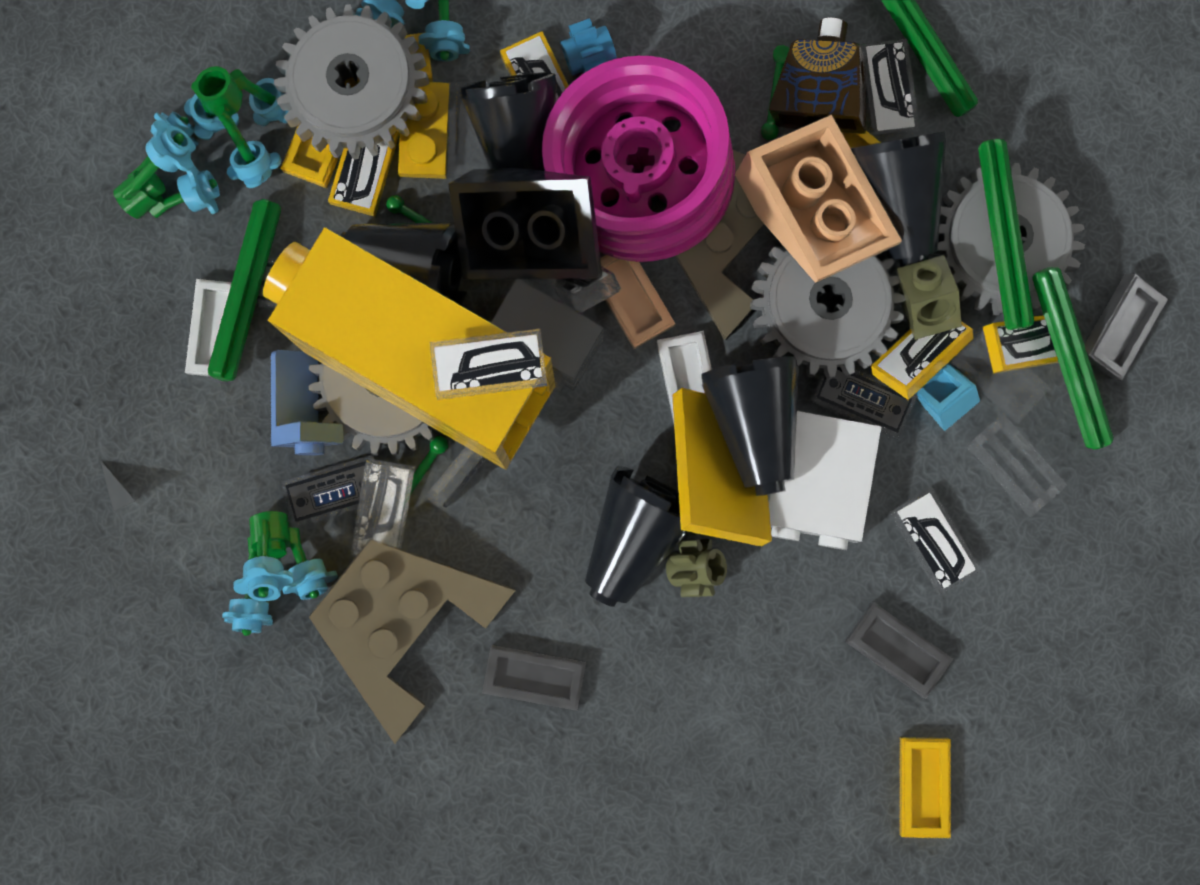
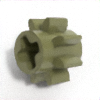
[666,539,727,597]

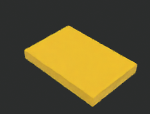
[672,388,772,547]

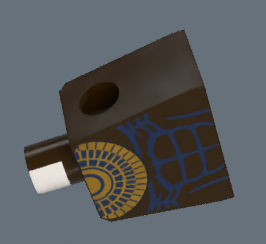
[769,18,866,134]

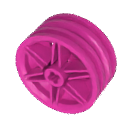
[542,56,736,262]

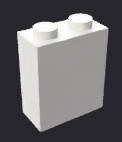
[768,411,881,550]

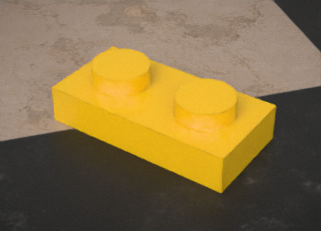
[398,82,451,179]

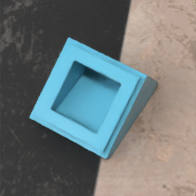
[914,362,980,431]

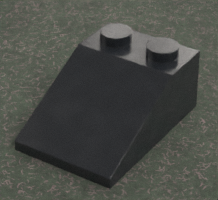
[448,168,602,279]

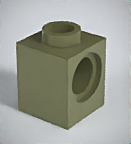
[897,255,962,340]

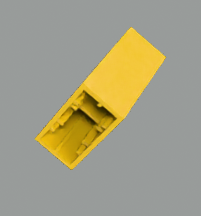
[263,227,555,470]

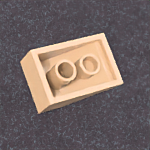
[735,115,902,283]

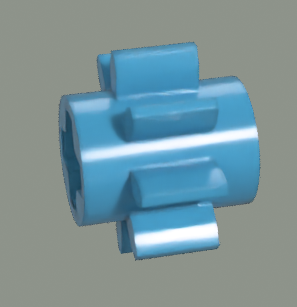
[560,18,617,76]

